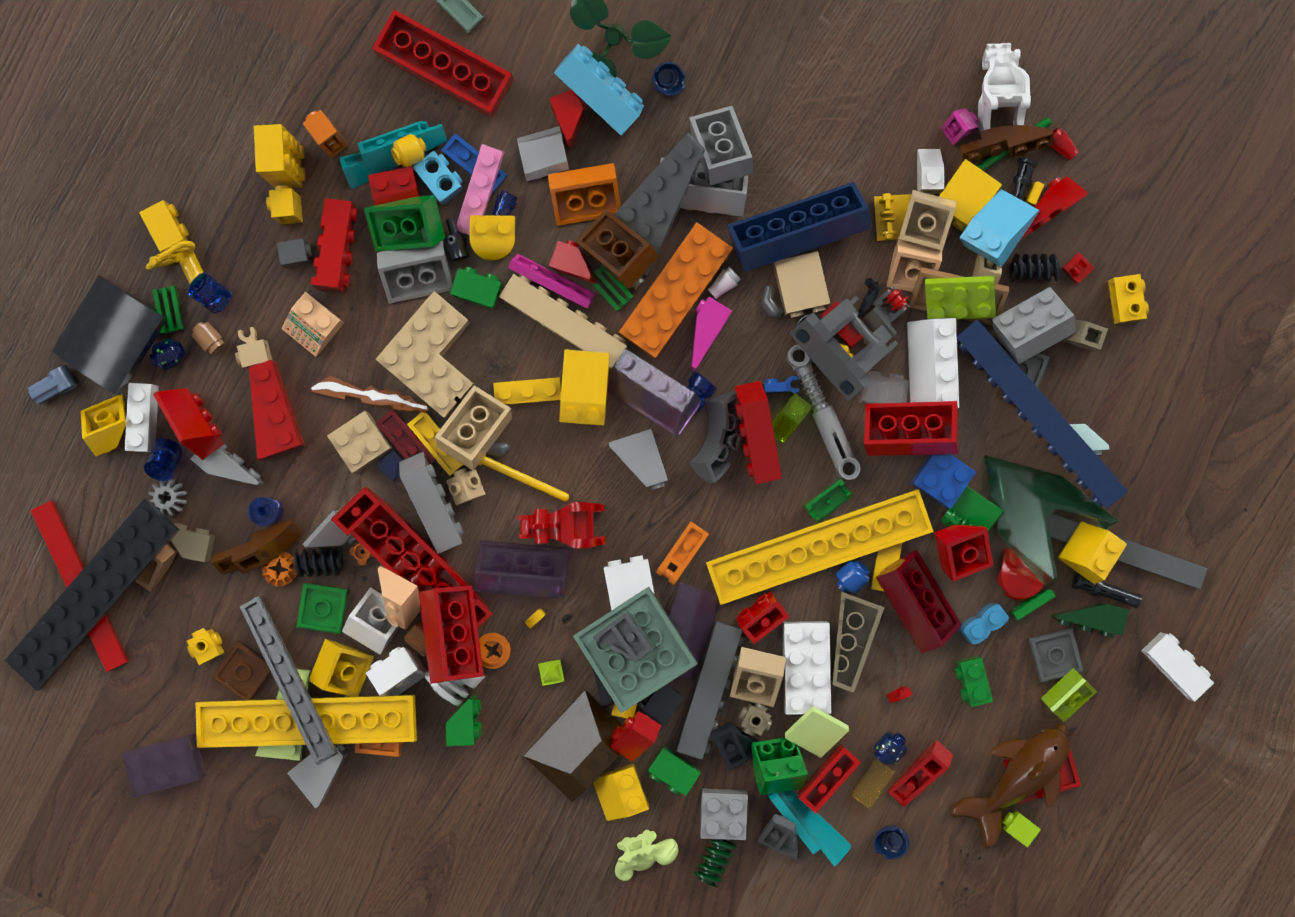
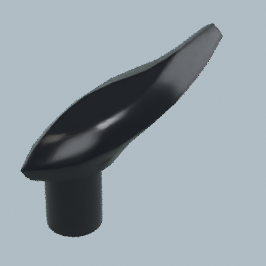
[857,278,880,318]

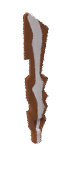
[310,376,429,413]

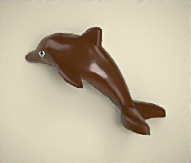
[950,724,1070,849]

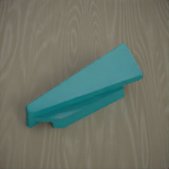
[767,790,851,867]

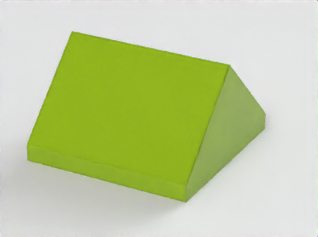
[1041,668,1097,722]

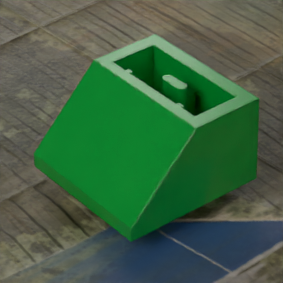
[446,694,482,746]
[752,738,808,795]

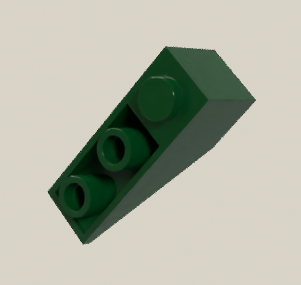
[1052,603,1129,639]

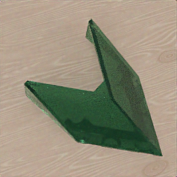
[984,455,1119,585]

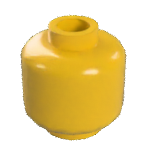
[391,134,426,167]

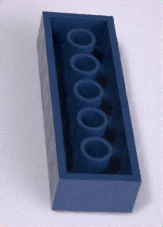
[727,182,872,272]

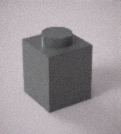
[277,238,313,268]

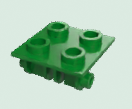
[940,486,1003,531]

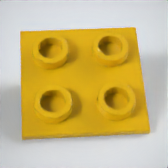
[874,193,911,241]

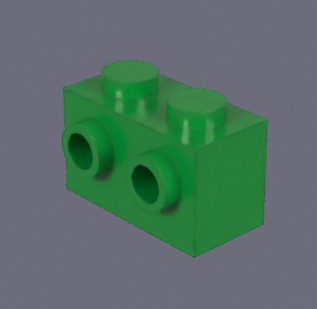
[450,267,503,310]
[954,655,993,707]
[648,746,701,796]

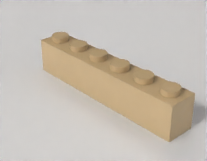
[499,274,627,370]

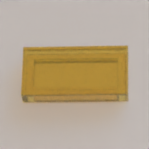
[851,758,895,809]

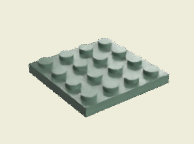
[573,587,698,713]

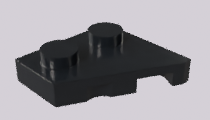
[710,722,759,770]

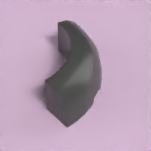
[689,392,742,483]

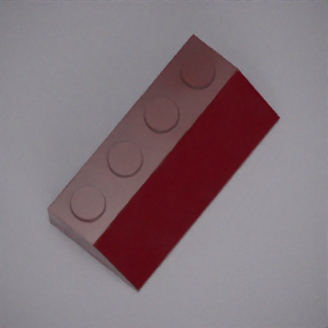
[876,549,962,653]

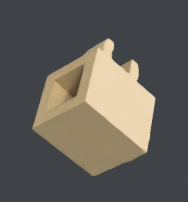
[235,327,273,369]

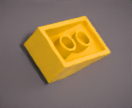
[559,350,610,425]

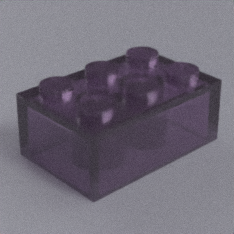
[122,733,206,797]

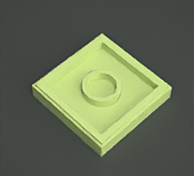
[785,706,849,758]

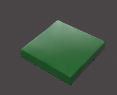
[296,583,349,634]

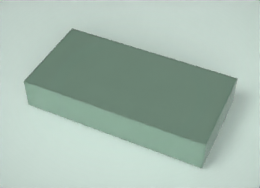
[437,0,484,34]

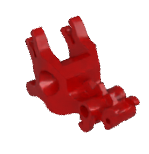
[518,502,606,549]

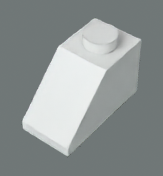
[917,149,944,194]

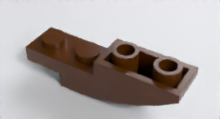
[960,125,1053,163]
[211,519,302,575]

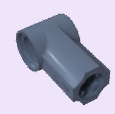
[28,365,78,405]

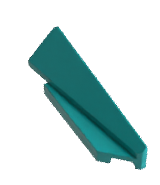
[340,121,447,189]

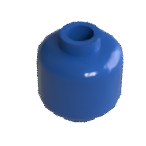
[836,560,870,594]

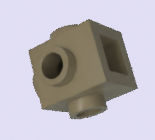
[738,702,772,736]

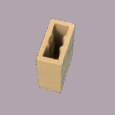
[773,251,830,318]

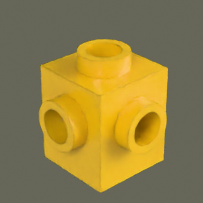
[187,628,224,665]

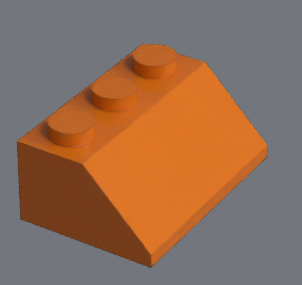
[548,163,621,226]

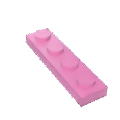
[456,144,505,235]

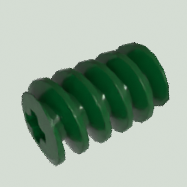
[694,839,737,888]

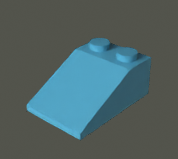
[960,189,1040,267]

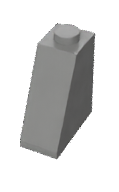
[609,429,668,490]
[287,744,347,808]

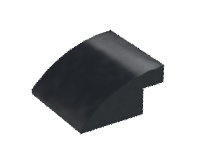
[52,275,168,396]

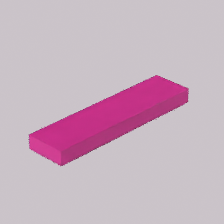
[508,254,596,309]

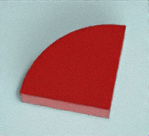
[886,685,913,703]

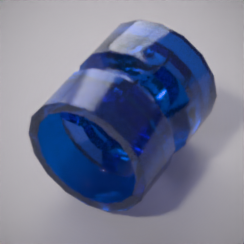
[188,272,232,314]
[676,371,717,413]
[144,438,183,481]
[248,497,284,526]

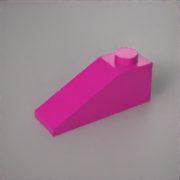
[941,108,979,146]

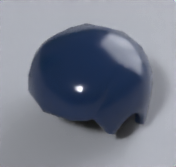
[652,61,685,96]
[873,825,910,860]

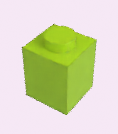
[1002,809,1041,848]

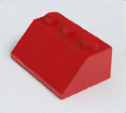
[153,388,224,460]

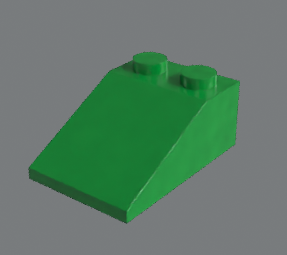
[364,195,445,251]

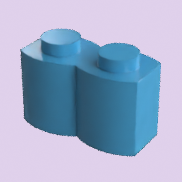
[959,603,1009,644]

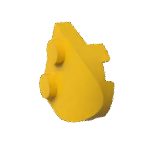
[469,215,515,261]

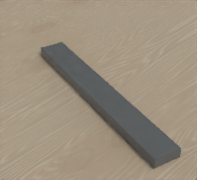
[1030,509,1208,589]
[240,596,338,765]

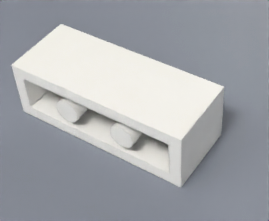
[125,383,159,452]
[1141,632,1214,702]

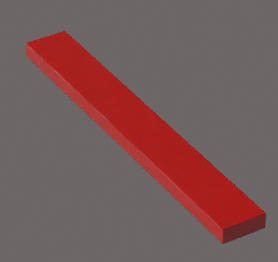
[30,501,129,672]

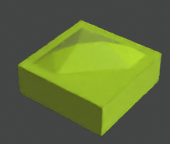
[538,659,565,686]

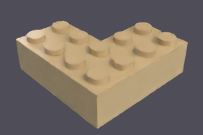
[376,291,476,419]

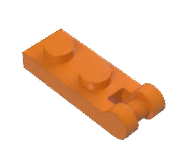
[655,521,709,585]

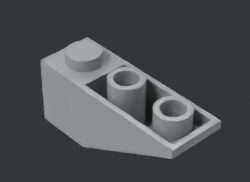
[191,444,264,485]

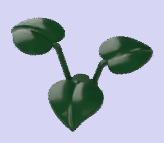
[570,0,672,78]

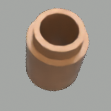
[192,322,225,355]

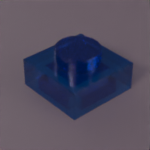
[377,450,403,481]

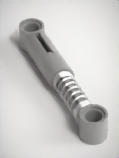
[786,344,861,480]

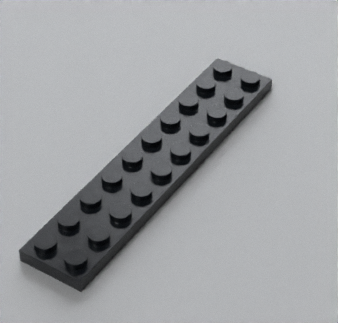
[4,499,180,691]

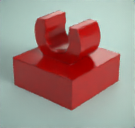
[1061,252,1094,285]

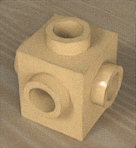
[446,468,485,505]

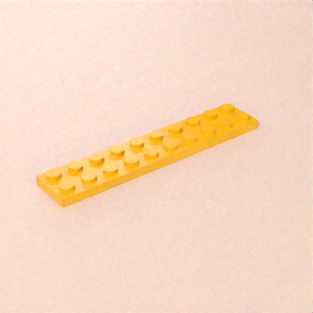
[706,489,934,605]
[196,695,417,748]

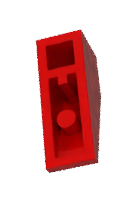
[888,740,954,807]

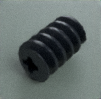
[1010,253,1060,282]
[294,547,343,577]

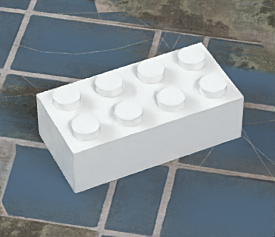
[782,621,831,714]

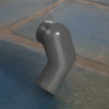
[761,286,783,318]
[487,442,510,457]

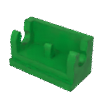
[803,479,852,524]

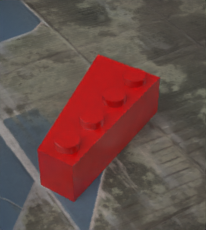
[734,381,782,484]

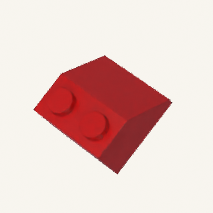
[549,89,587,149]
[934,525,994,582]

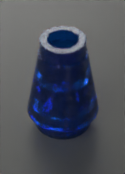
[492,190,518,216]

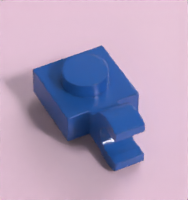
[762,376,799,394]

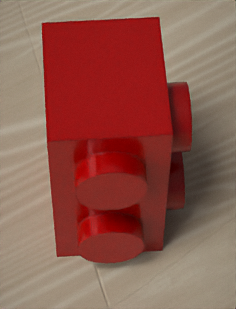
[736,591,790,644]
[610,711,661,762]

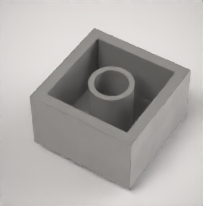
[700,788,748,840]

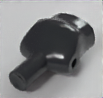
[445,218,469,261]

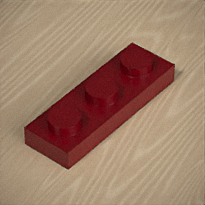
[376,409,436,465]

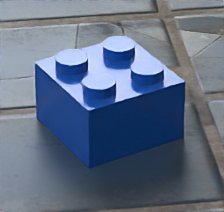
[910,454,976,509]

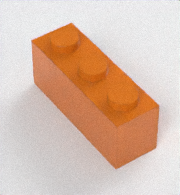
[303,110,349,159]

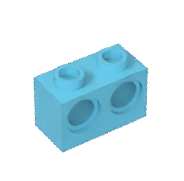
[413,151,463,206]

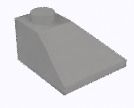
[302,510,356,547]

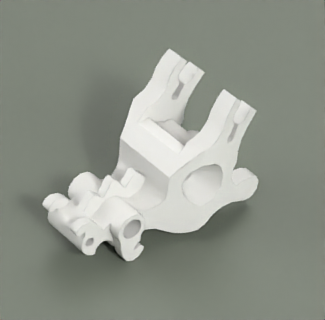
[978,43,1031,131]

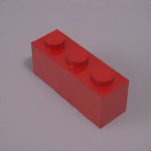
[797,744,861,813]

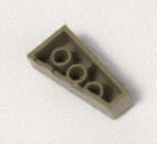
[832,592,885,693]

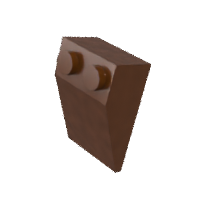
[575,209,659,289]

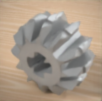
[148,479,187,516]

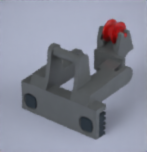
[789,286,910,401]

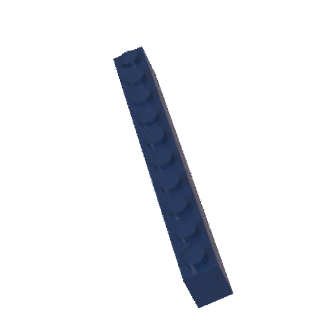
[957,320,1129,509]

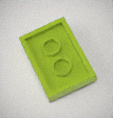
[925,276,996,320]

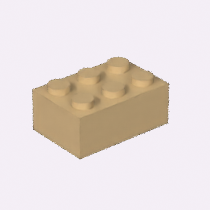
[435,385,512,470]

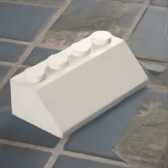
[907,318,959,408]

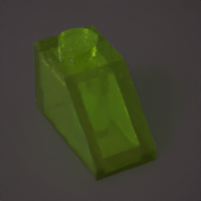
[772,393,813,443]

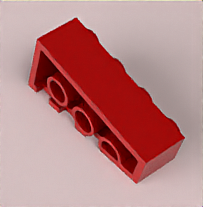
[310,198,358,293]
[249,360,305,460]

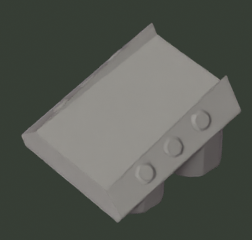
[517,126,569,182]

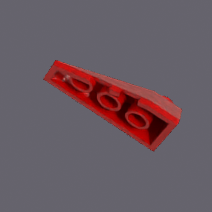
[1020,176,1088,240]

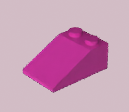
[691,297,732,372]

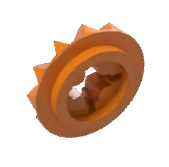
[261,551,297,587]
[479,633,511,669]

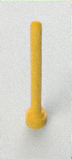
[478,454,569,502]

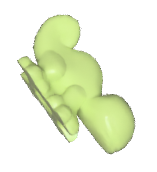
[615,830,679,881]

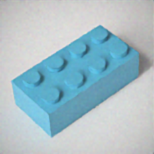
[554,44,644,135]

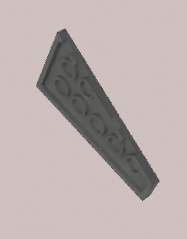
[614,133,705,276]

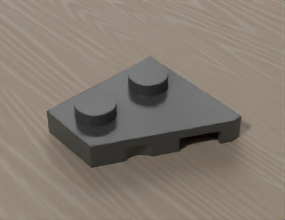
[593,611,655,662]
[757,814,800,860]

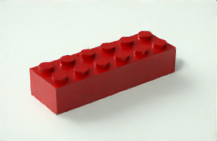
[372,9,514,119]

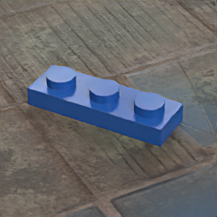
[441,133,508,193]

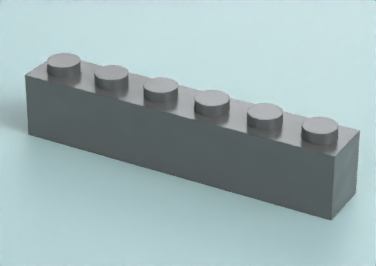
[676,620,745,759]

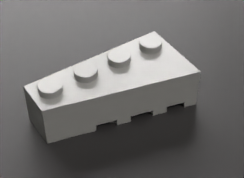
[399,452,464,554]

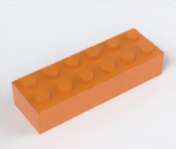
[619,222,733,360]

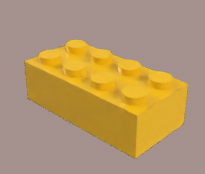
[254,124,305,188]

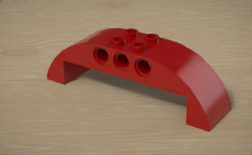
[331,486,493,628]

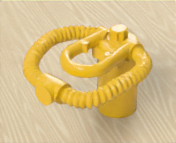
[146,241,207,287]

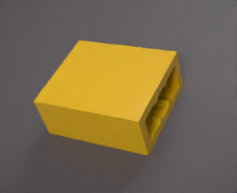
[938,159,1002,231]

